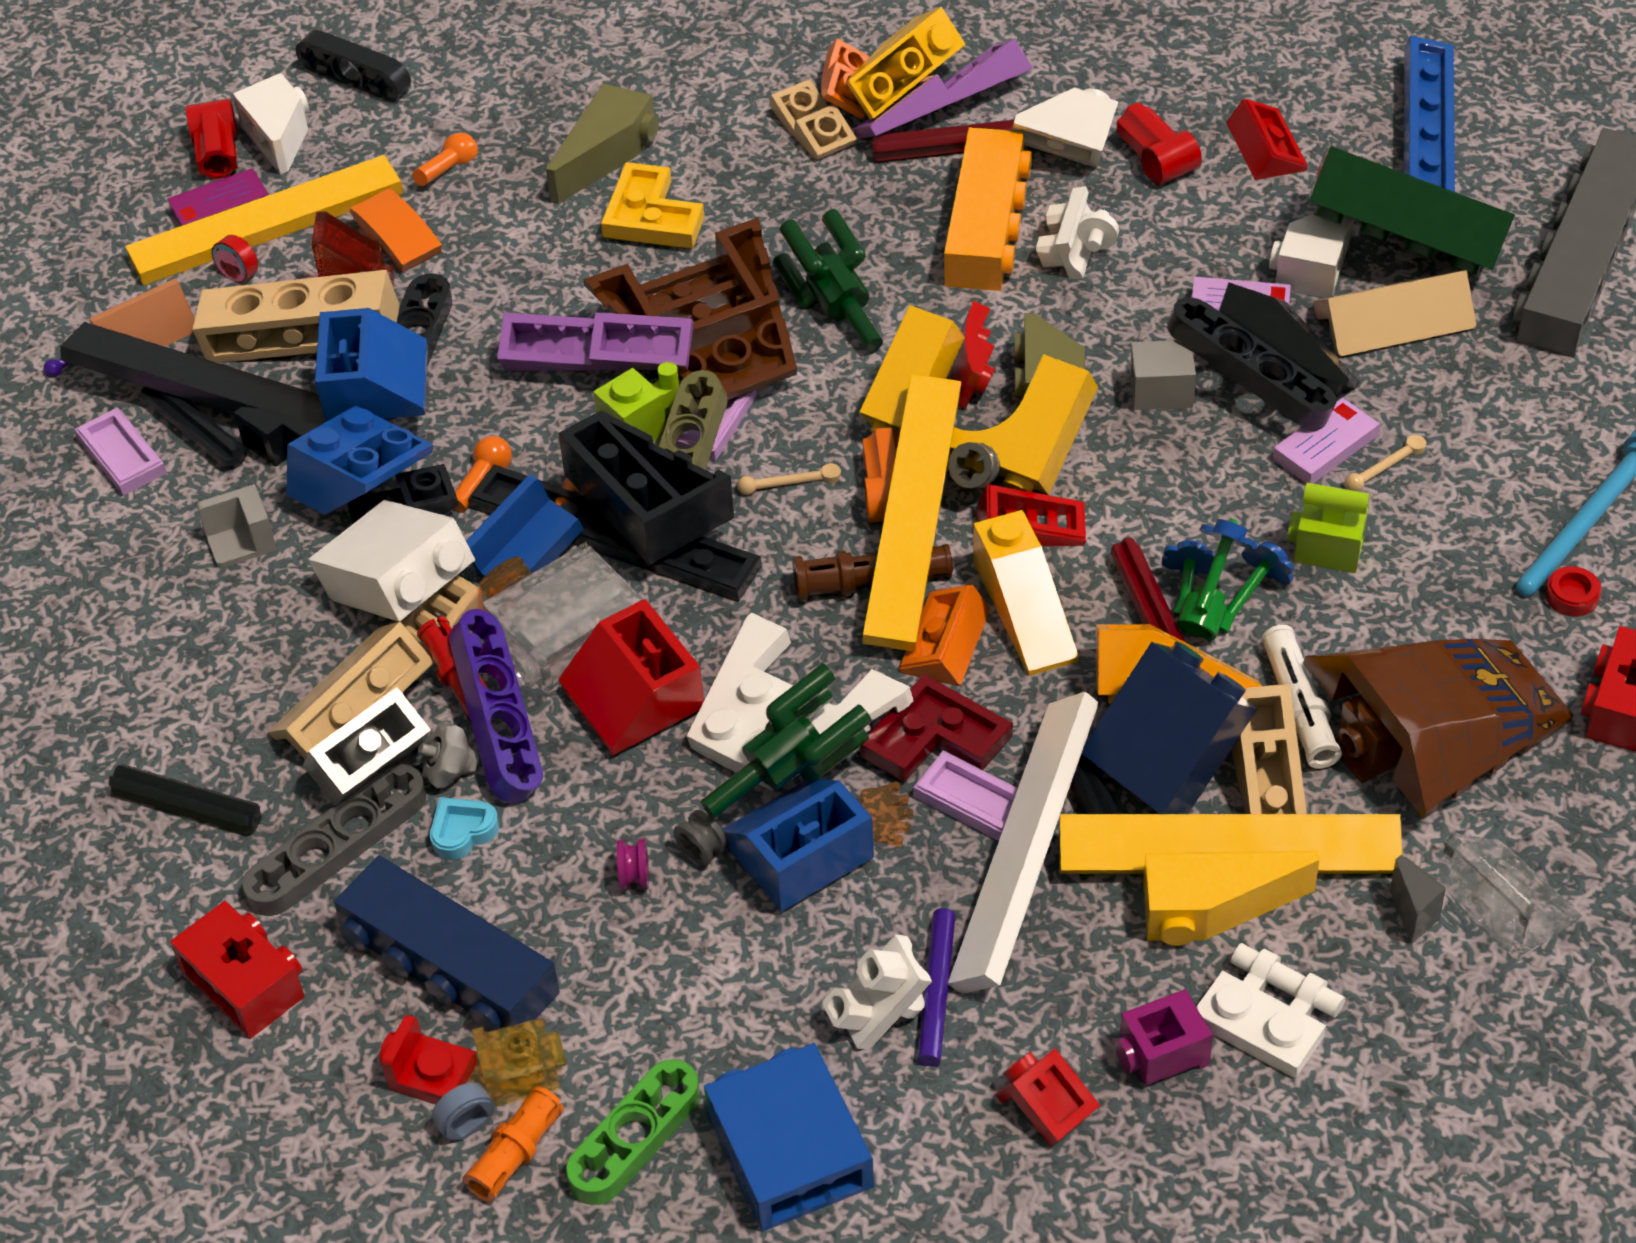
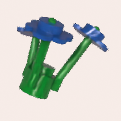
[1161,519,1294,640]

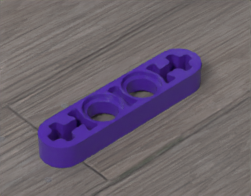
[449,609,543,804]

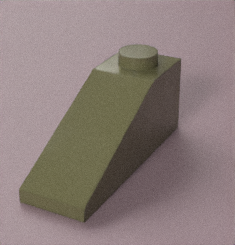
[546,84,659,204]

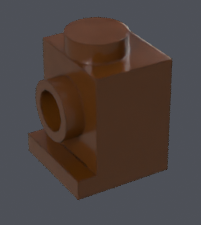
[1335,694,1403,784]

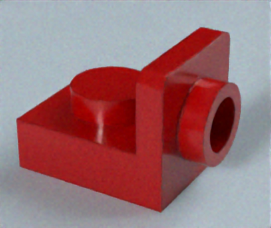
[379,1015,478,1104]
[995,1048,1101,1146]

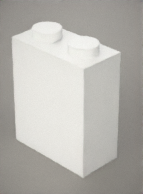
[308,500,475,622]

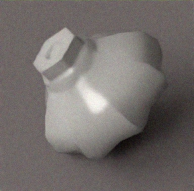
[418,721,479,788]

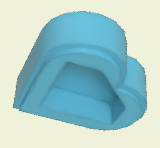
[430,797,499,860]

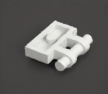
[1197,943,1346,1079]

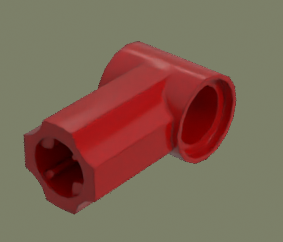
[185,98,238,180]
[1116,102,1202,185]

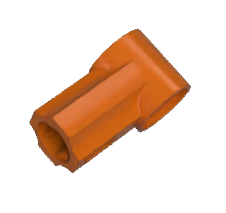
[862,428,900,523]

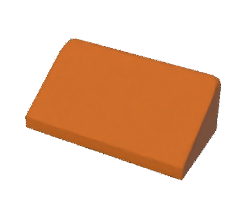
[898,584,990,686]

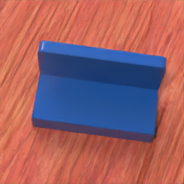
[466,474,584,601]

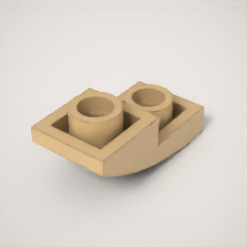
[769,79,857,160]

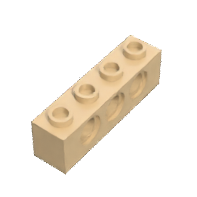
[192,270,400,363]

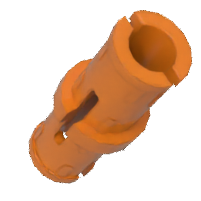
[463,1086,564,1202]

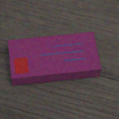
[167,168,269,227]

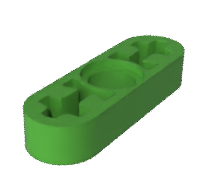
[566,1059,700,1205]

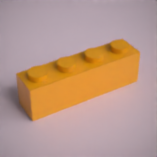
[944,128,1032,291]

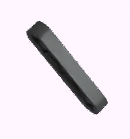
[242,764,427,916]

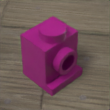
[1115,989,1213,1085]

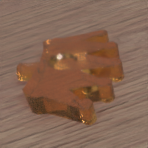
[860,782,914,847]

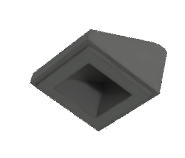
[1390,855,1446,943]

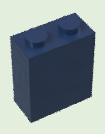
[1081,642,1257,814]

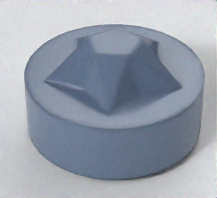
[432,1082,495,1140]

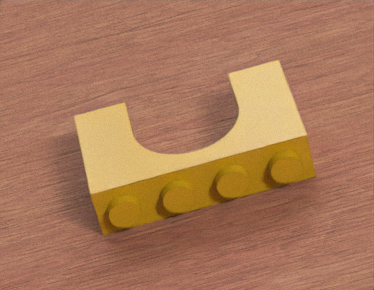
[860,305,1098,494]

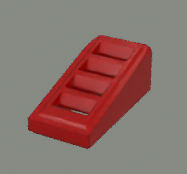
[975,484,1086,546]

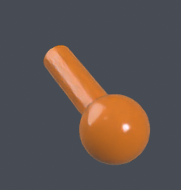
[413,132,478,186]
[452,436,512,513]

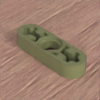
[659,370,728,470]

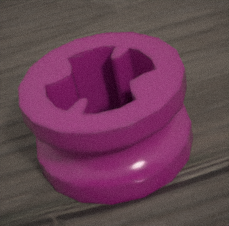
[617,838,649,891]

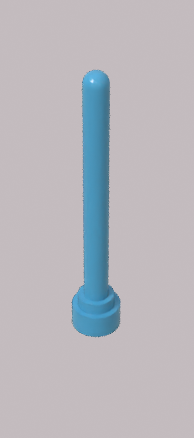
[1516,429,1636,597]

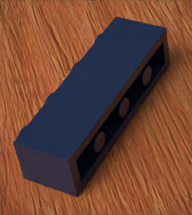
[334,855,560,1041]

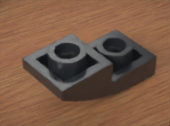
[347,464,458,524]

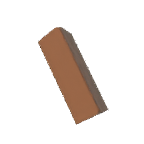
[89,278,195,346]

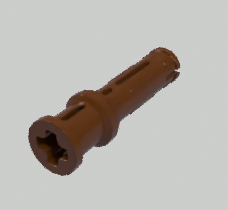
[792,544,953,603]

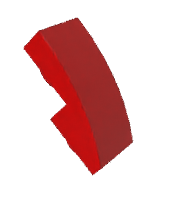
[950,301,995,409]

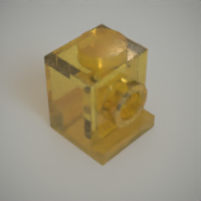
[472,1018,567,1107]

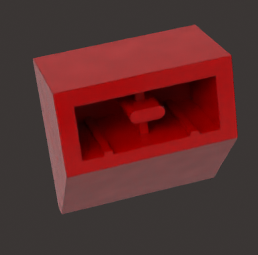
[558,599,704,756]

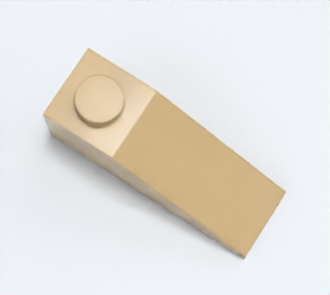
[1231,684,1307,814]

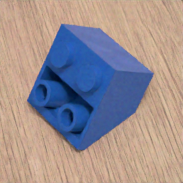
[315,308,428,422]
[286,405,433,515]
[722,779,874,912]

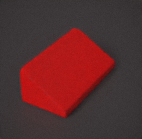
[1226,99,1308,180]

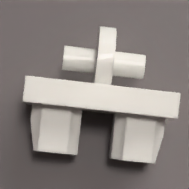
[1036,186,1119,279]
[823,934,932,1049]

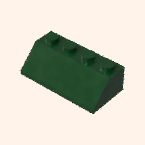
[1306,146,1515,276]

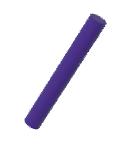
[917,908,956,1067]

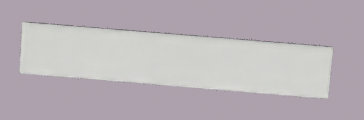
[948,692,1098,994]

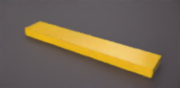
[125,155,403,286]
[863,374,961,652]
[1058,814,1402,874]

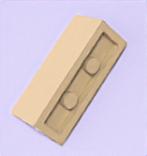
[1313,270,1476,356]
[268,622,434,759]

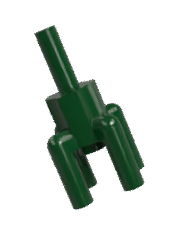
[772,209,883,352]
[700,663,872,819]

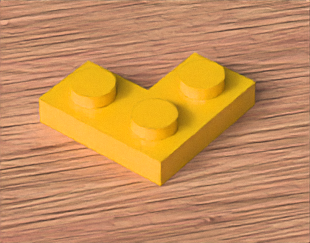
[601,162,705,249]

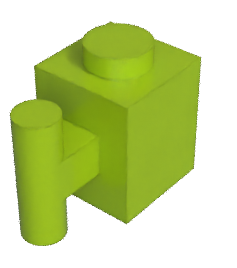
[593,362,679,442]
[1287,482,1370,573]

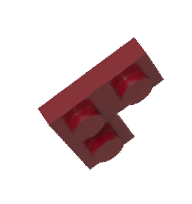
[860,674,1013,782]

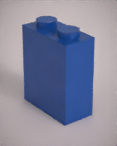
[704,1043,874,1232]

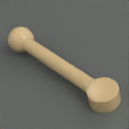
[1344,435,1426,492]
[737,463,841,496]

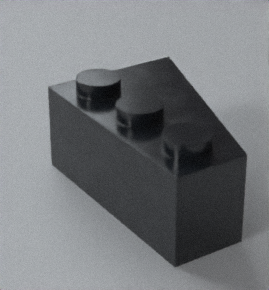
[558,410,734,565]

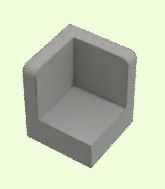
[1130,340,1196,410]
[197,484,277,568]

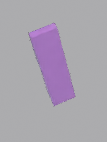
[853,38,1033,139]
[497,312,694,371]

